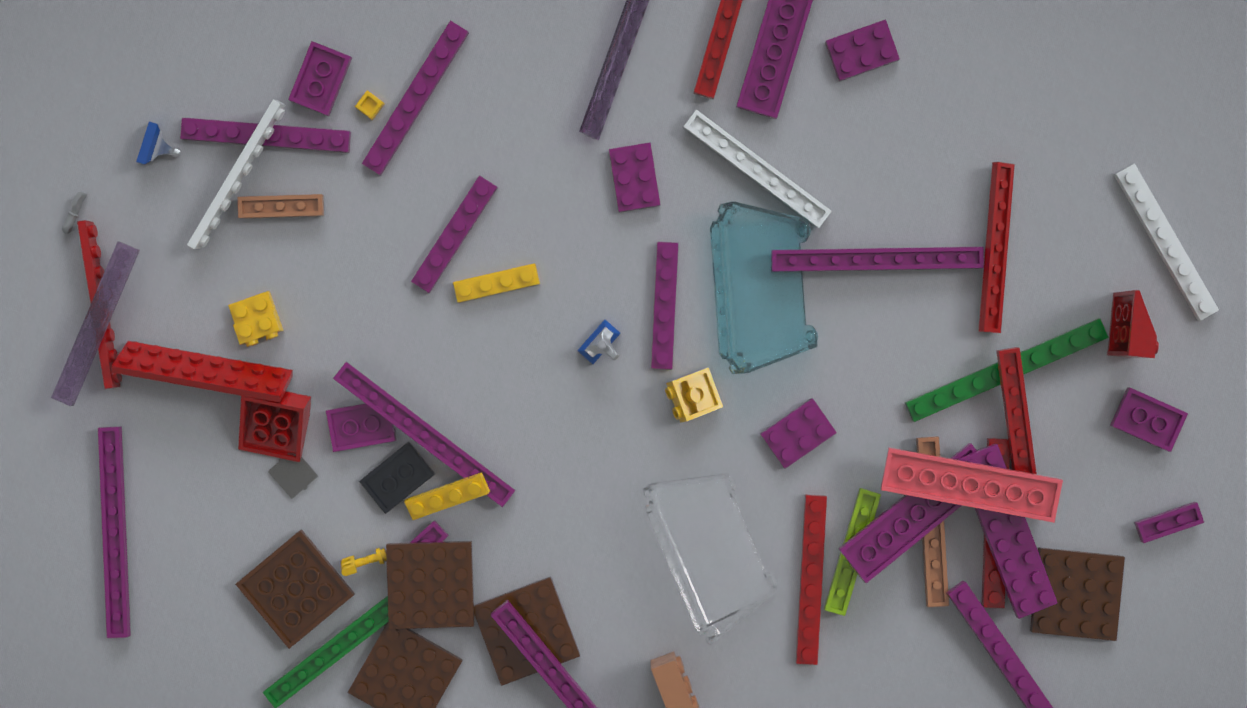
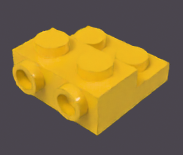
[228,291,284,347]
[665,368,723,423]

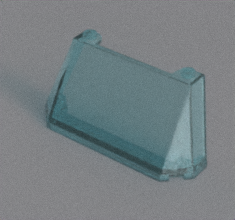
[710,201,818,374]

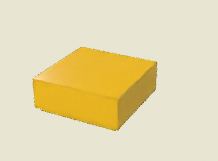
[355,90,385,121]

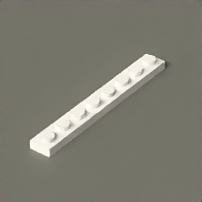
[187,99,286,249]
[683,110,832,229]
[1114,163,1219,321]

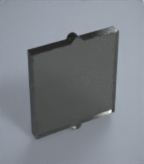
[268,453,318,499]

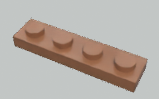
[237,194,324,219]

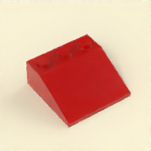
[1107,290,1159,358]
[238,391,311,462]

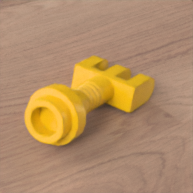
[341,548,387,576]

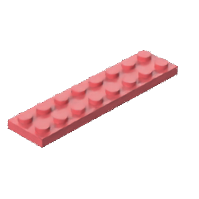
[881,447,1063,523]

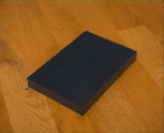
[359,442,435,514]

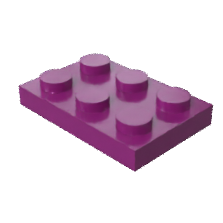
[825,19,900,82]
[288,41,352,116]
[609,142,660,212]
[1110,387,1188,452]
[760,398,837,469]
[326,403,397,452]

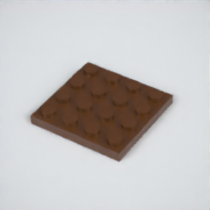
[235,529,355,649]
[386,541,475,629]
[1030,547,1125,641]
[474,576,580,686]
[347,622,463,708]

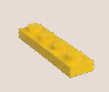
[453,263,540,303]
[404,472,490,520]

